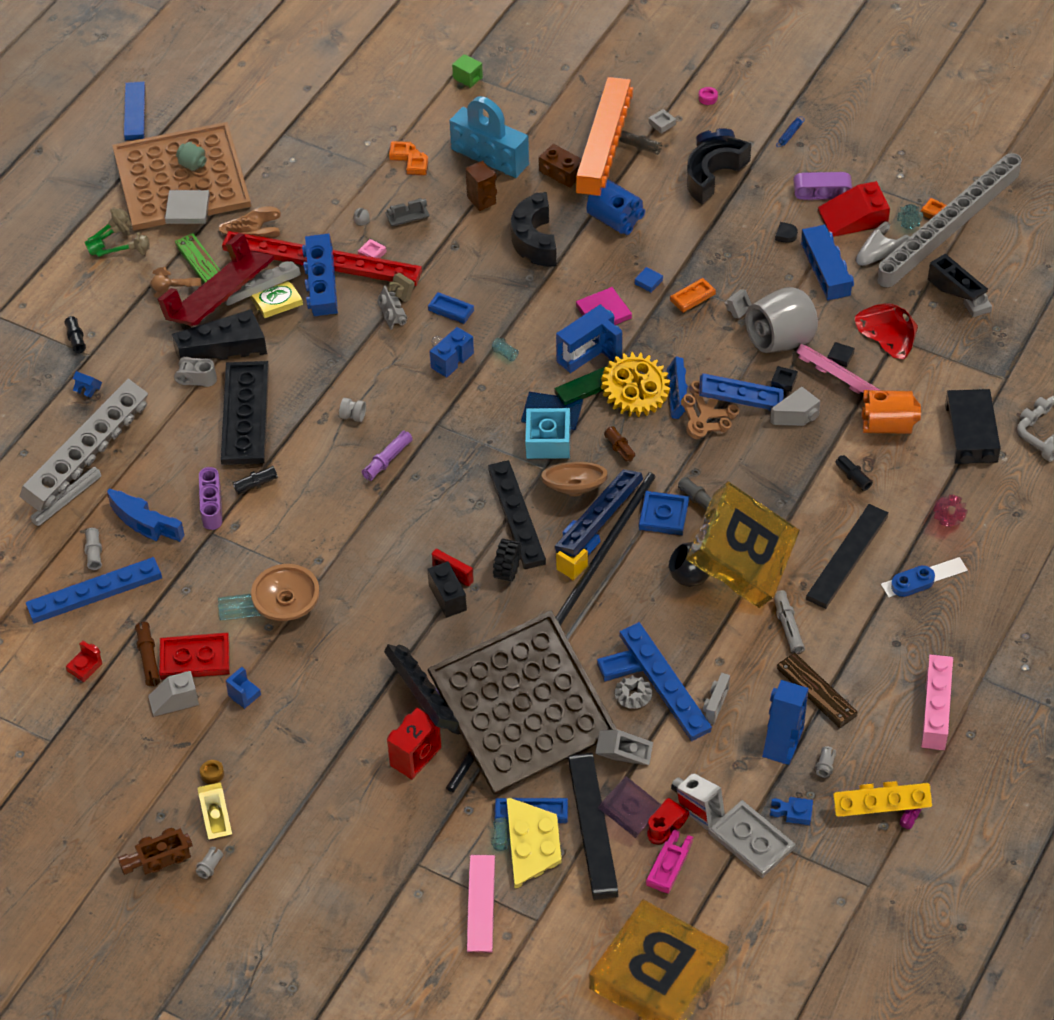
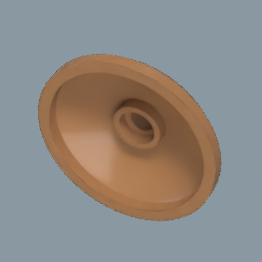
[541,462,607,496]
[251,564,320,621]

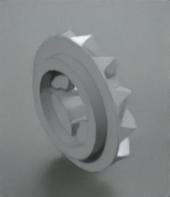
[615,675,652,709]

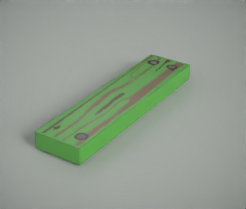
[175,233,220,284]

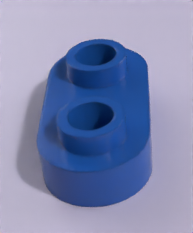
[891,565,935,597]

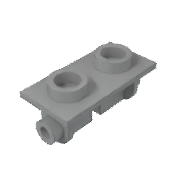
[377,286,407,329]

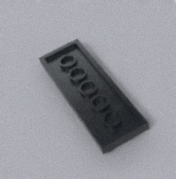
[220,361,269,465]

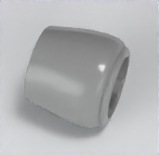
[745,287,818,353]

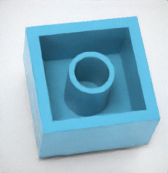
[525,408,571,459]

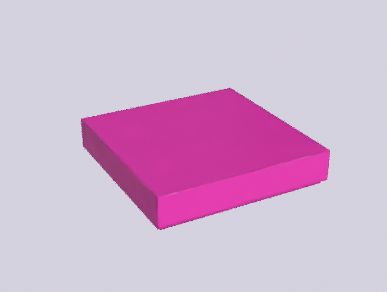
[576,287,632,325]

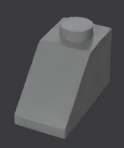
[770,387,820,426]
[148,671,199,717]
[595,730,653,765]

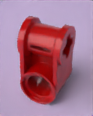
[647,798,690,845]

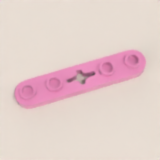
[796,344,880,394]

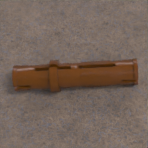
[135,622,160,686]

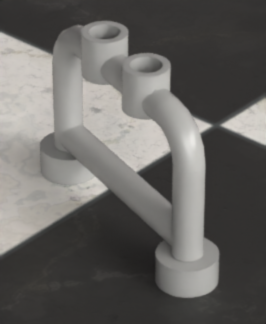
[1017,395,1054,462]

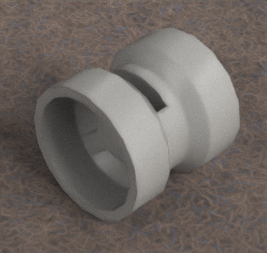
[339,398,366,422]

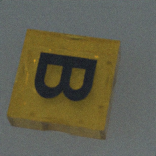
[686,481,800,608]
[589,899,729,1020]

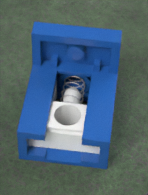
[556,304,623,373]

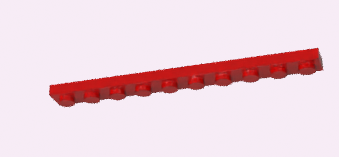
[222,231,422,286]

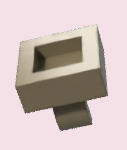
[387,273,415,302]

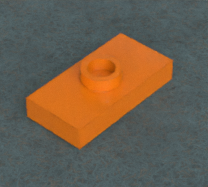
[670,278,716,313]

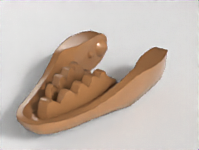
[219,206,281,239]

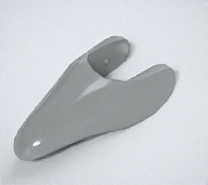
[856,222,910,266]

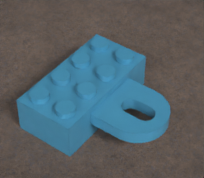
[449,96,529,178]

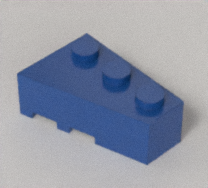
[762,680,809,765]

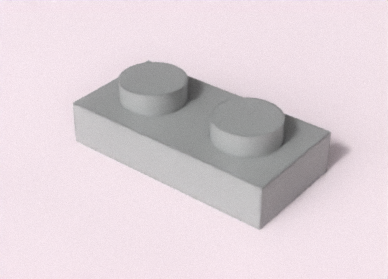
[703,673,730,725]

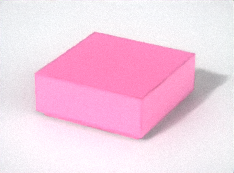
[358,239,386,258]

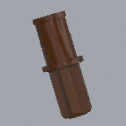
[604,426,635,462]

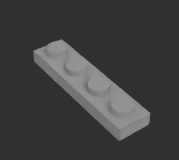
[224,261,301,306]

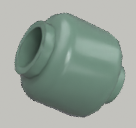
[176,142,207,171]

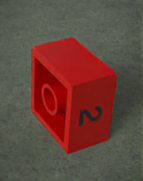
[387,708,442,780]

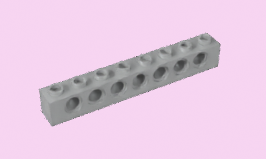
[19,379,149,512]

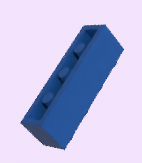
[801,225,854,301]

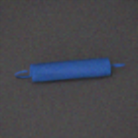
[776,117,805,147]

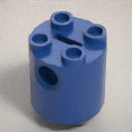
[586,179,645,235]

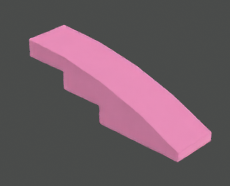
[467,855,495,952]

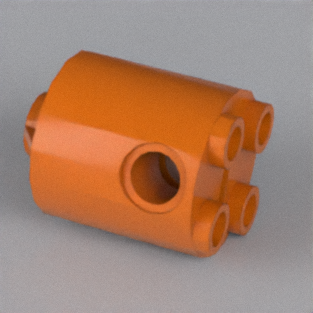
[862,390,921,434]

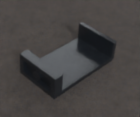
[945,389,1001,464]

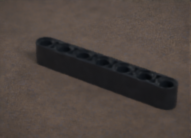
[568,752,618,901]

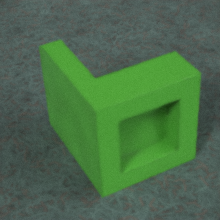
[452,54,483,88]

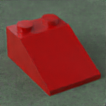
[818,181,890,237]

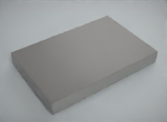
[709,800,796,878]

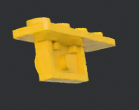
[833,781,932,817]

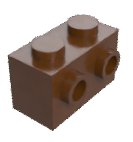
[539,144,582,188]
[465,161,497,211]

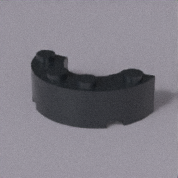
[687,138,751,204]
[511,192,557,267]

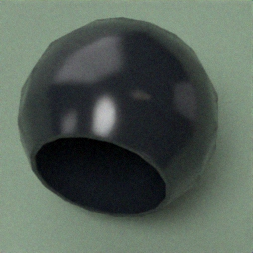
[668,542,713,587]

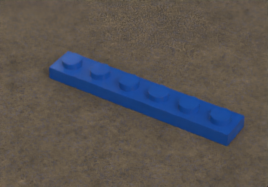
[25,557,162,624]
[619,622,712,741]

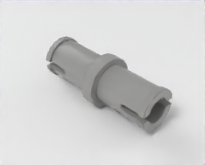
[84,528,102,570]

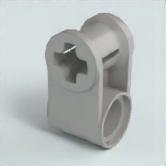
[174,357,217,387]

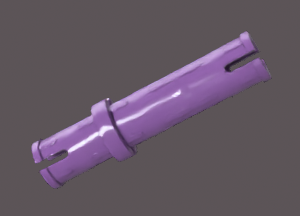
[361,431,413,481]

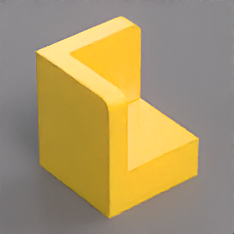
[556,549,588,580]

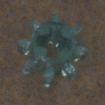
[897,204,923,229]

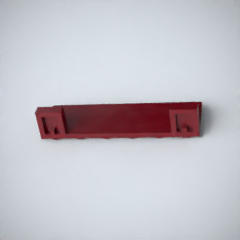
[157,233,274,326]

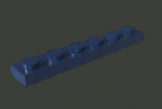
[555,469,643,557]

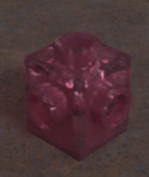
[933,494,968,528]

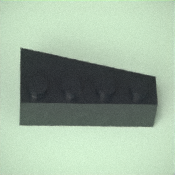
[172,309,267,365]

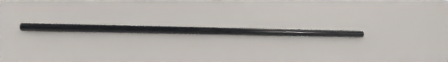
[446,472,655,792]

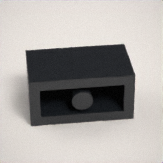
[427,561,467,618]

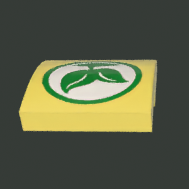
[250,281,303,318]

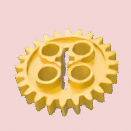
[601,352,670,417]

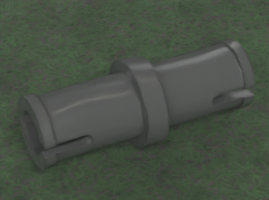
[678,477,718,513]

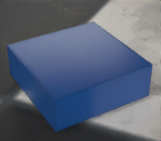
[634,267,663,292]

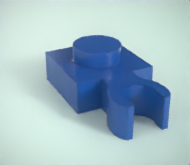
[770,797,813,825]

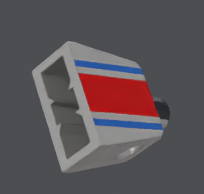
[671,774,725,831]

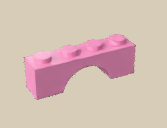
[921,655,953,750]

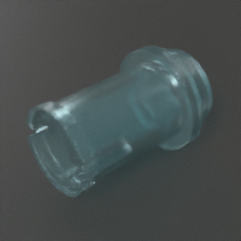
[492,338,519,362]
[491,818,510,851]

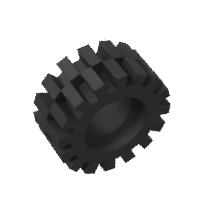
[493,538,522,582]

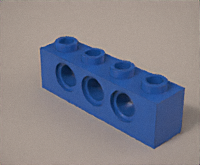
[302,233,338,316]

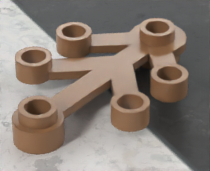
[681,381,739,439]

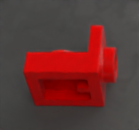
[66,640,103,682]

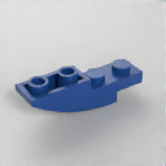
[107,488,185,542]

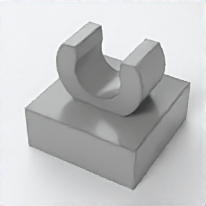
[725,289,752,318]
[963,293,992,318]

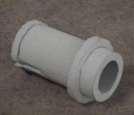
[815,746,836,778]
[196,847,223,879]

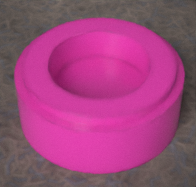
[698,87,718,105]

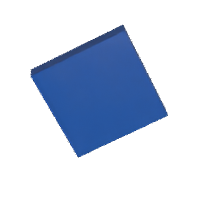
[639,491,689,535]

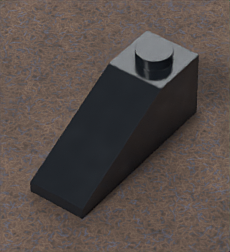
[927,253,988,301]

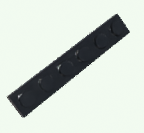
[488,460,546,570]
[384,644,459,731]

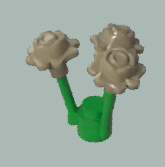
[85,207,150,257]

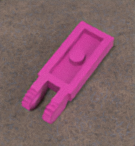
[646,830,694,894]

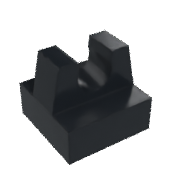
[771,366,798,396]

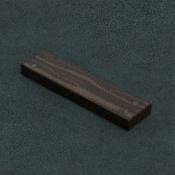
[777,652,858,728]

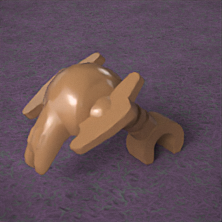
[150,267,201,298]

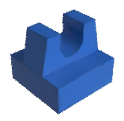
[73,371,102,398]

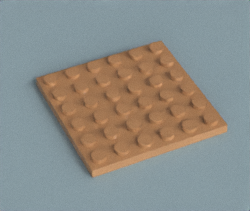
[112,122,251,231]

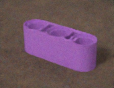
[793,172,852,200]
[199,467,222,530]

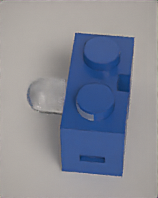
[430,327,474,378]

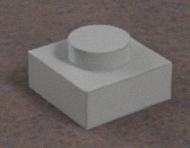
[649,109,676,134]

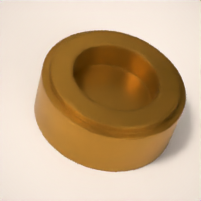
[200,760,224,784]

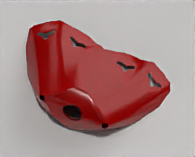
[855,303,918,359]

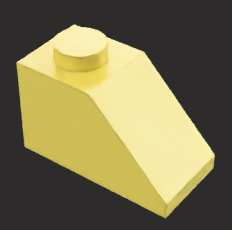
[197,782,232,840]

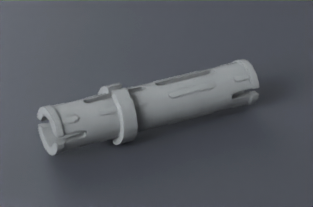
[772,590,805,654]

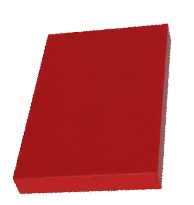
[160,632,230,680]

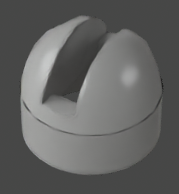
[353,208,370,226]

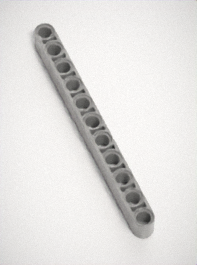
[877,153,1022,288]

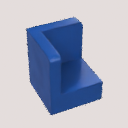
[225,667,261,709]

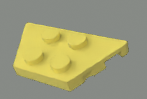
[507,798,562,888]

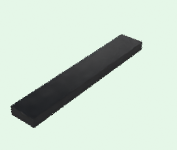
[806,504,889,609]

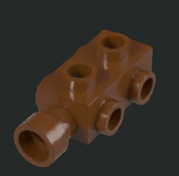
[118,828,193,875]

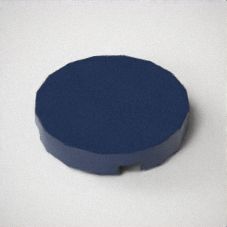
[696,128,735,146]

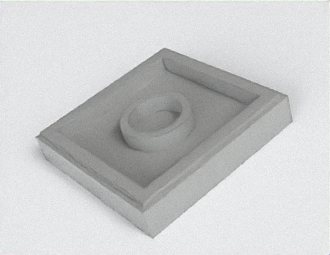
[165,190,210,224]

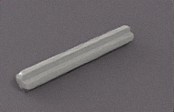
[30,467,101,526]

